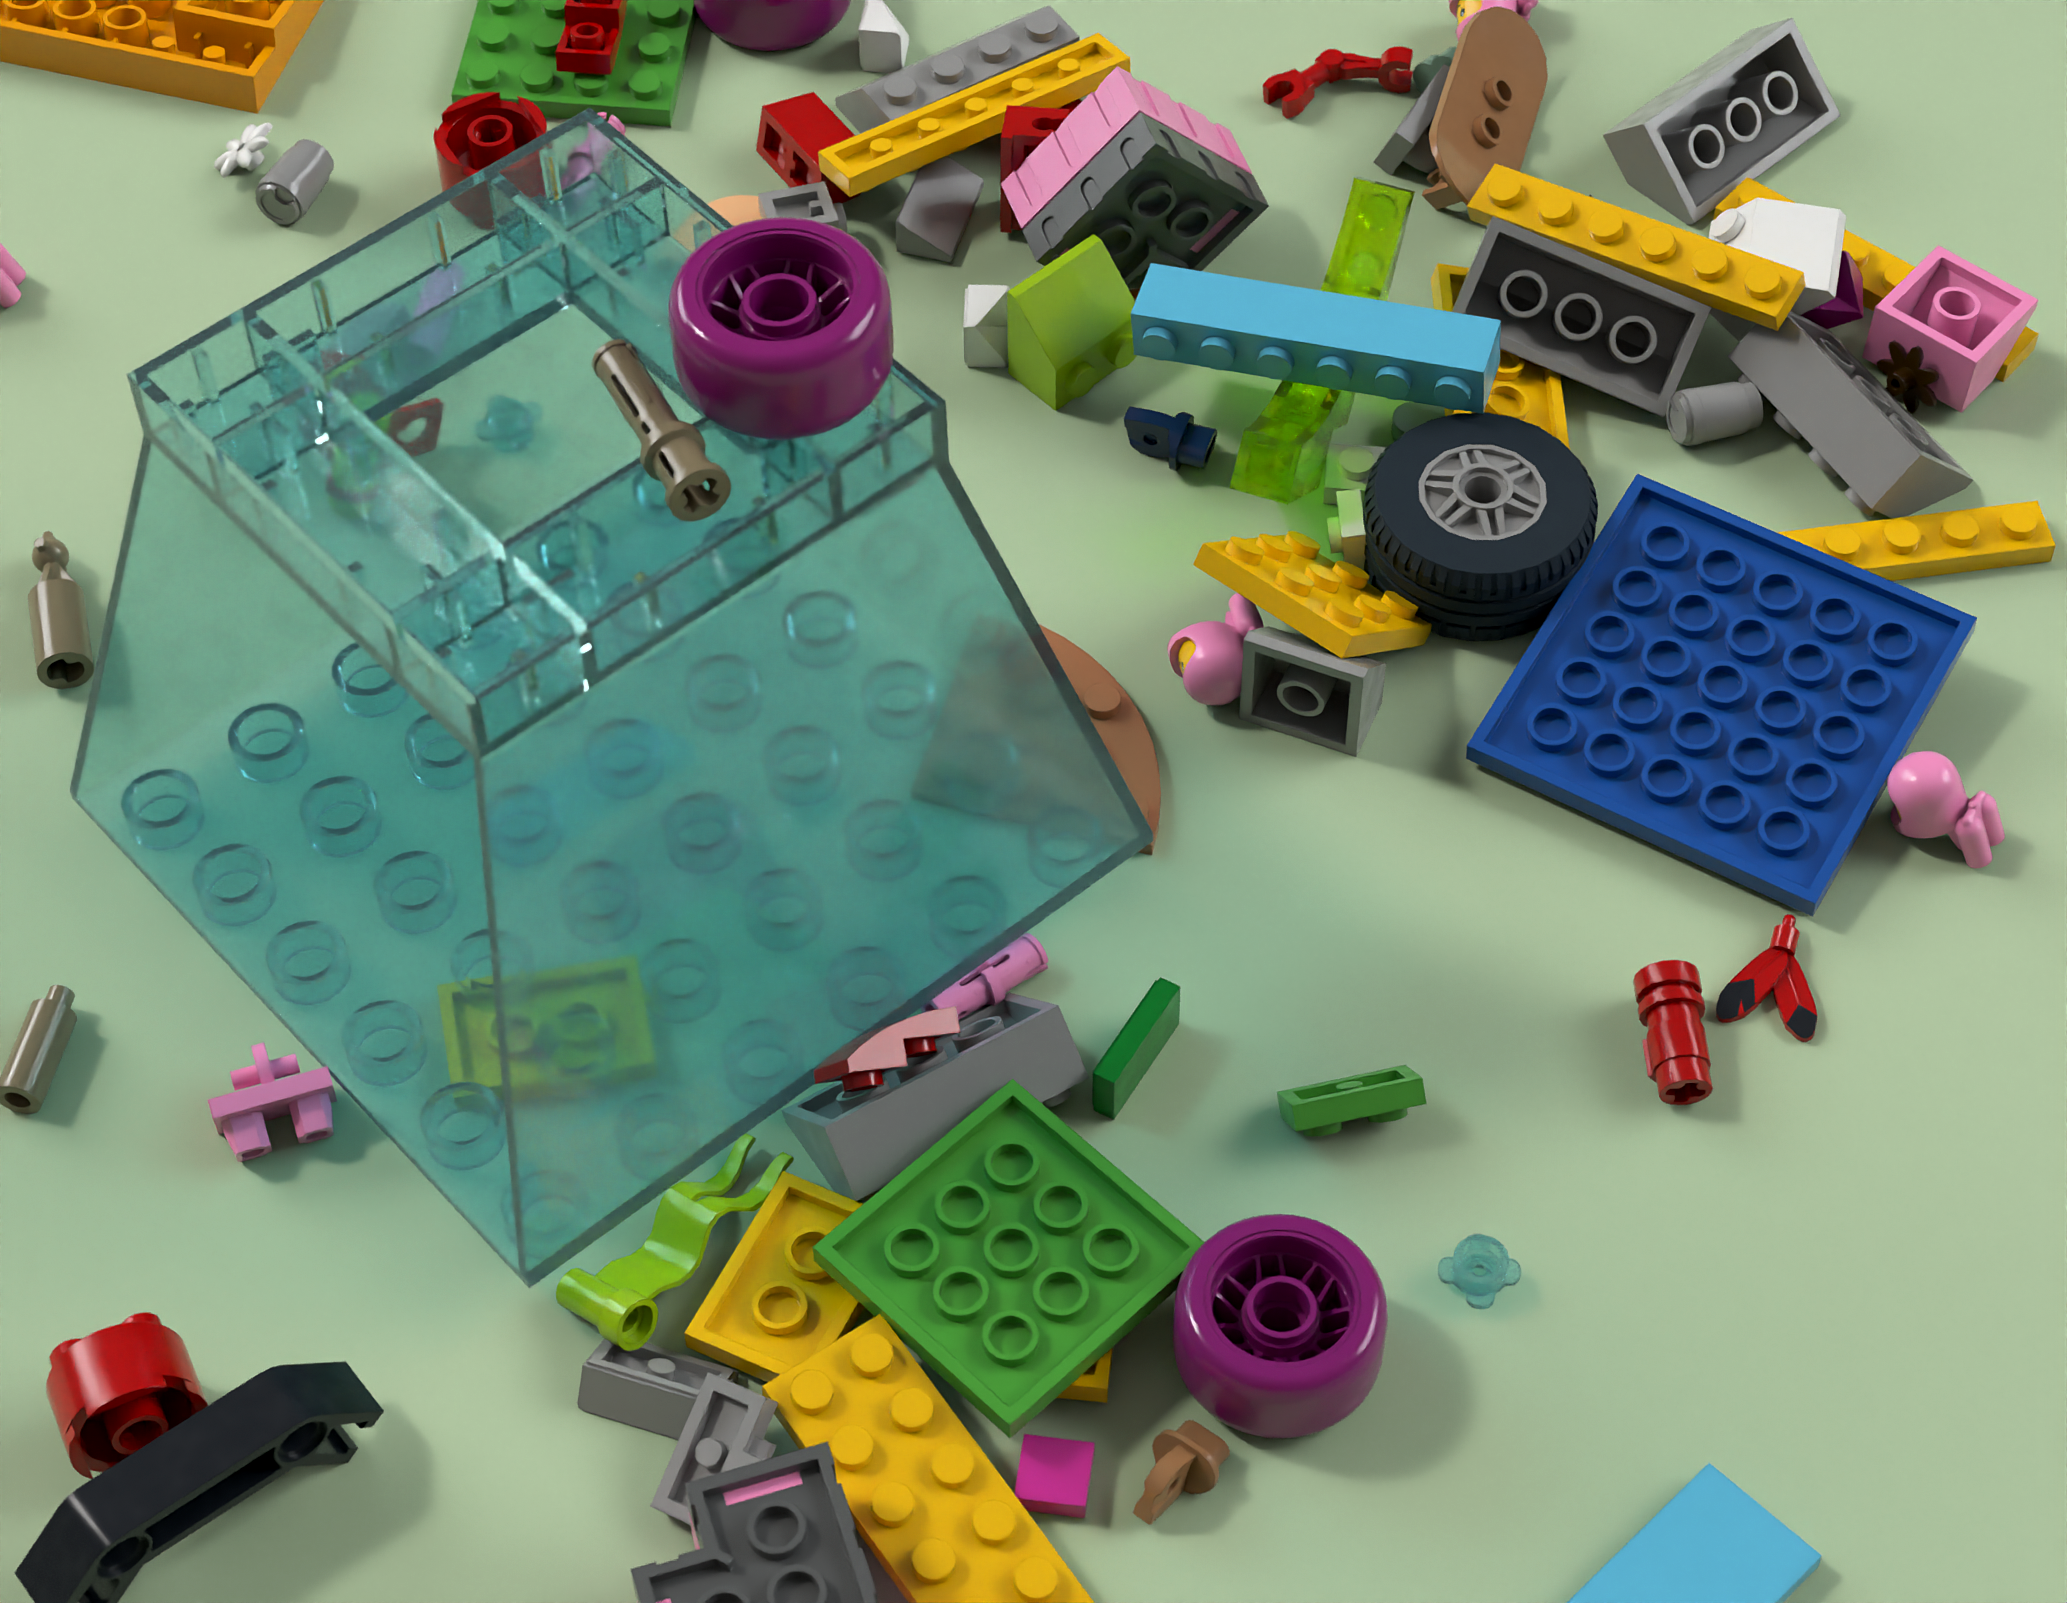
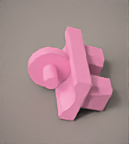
[208,1042,337,1162]

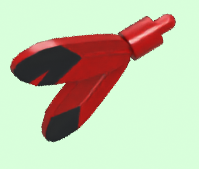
[1716,914,1817,1042]

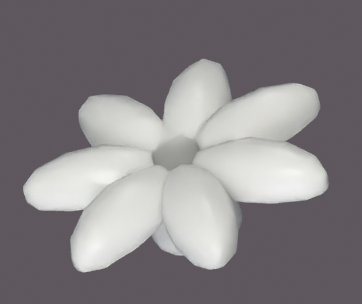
[214,123,273,178]

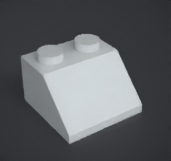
[1709,198,1846,342]

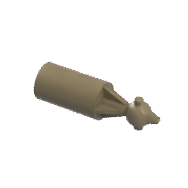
[28,531,94,689]

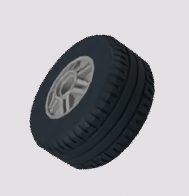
[1363,412,1598,641]

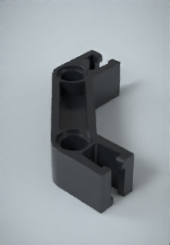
[15,1361,384,1603]

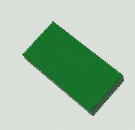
[1092,977,1181,1120]

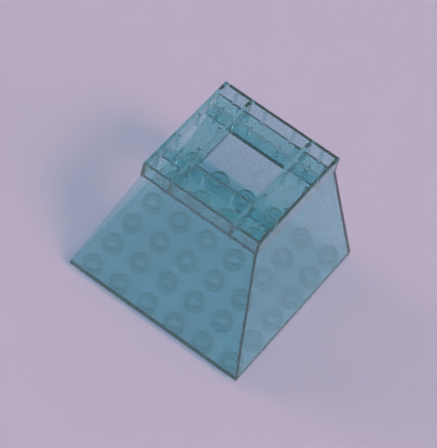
[70,107,1153,1288]

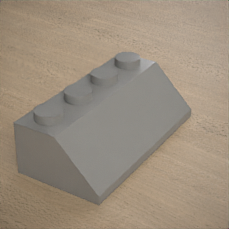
[835,5,1080,133]
[1603,18,1841,225]
[1452,216,1712,417]
[1728,311,1974,518]
[781,993,1089,1202]

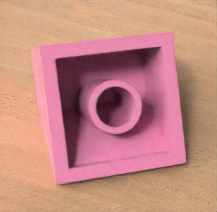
[1862,245,2038,413]

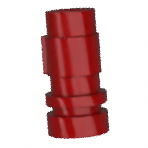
[1633,960,1713,1105]

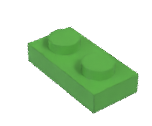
[1277,1065,1427,1137]

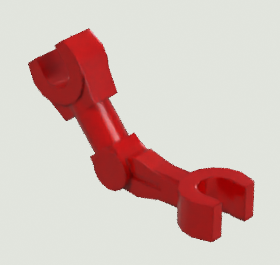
[1263,46,1413,119]

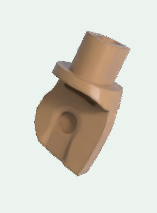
[1133,1420,1230,1525]

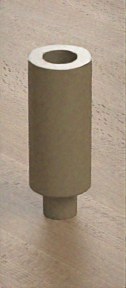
[0,985,77,1114]

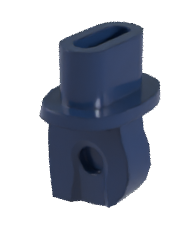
[1124,406,1217,471]

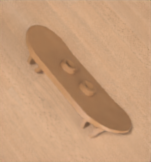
[1422,6,1548,210]

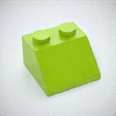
[1007,234,1137,411]

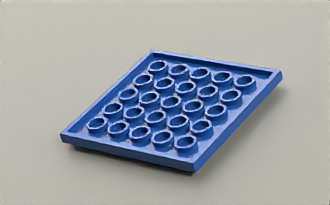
[1466,474,1977,917]

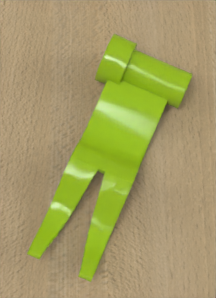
[556,1132,794,1351]

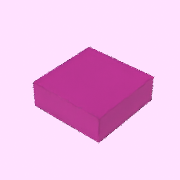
[1014,1434,1095,1518]

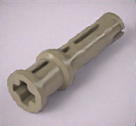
[592,339,731,522]

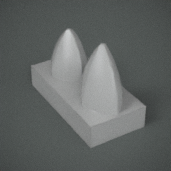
[1373,64,1450,175]

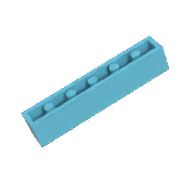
[1131,263,1501,414]

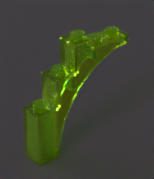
[1230,177,1415,505]

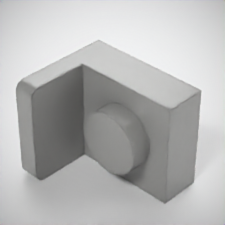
[758,181,848,233]

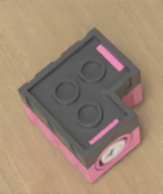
[1001,66,1269,285]
[631,1442,878,1603]

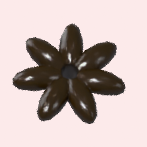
[1877,341,1939,414]

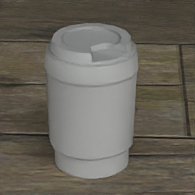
[255,139,334,224]
[1666,381,1763,446]

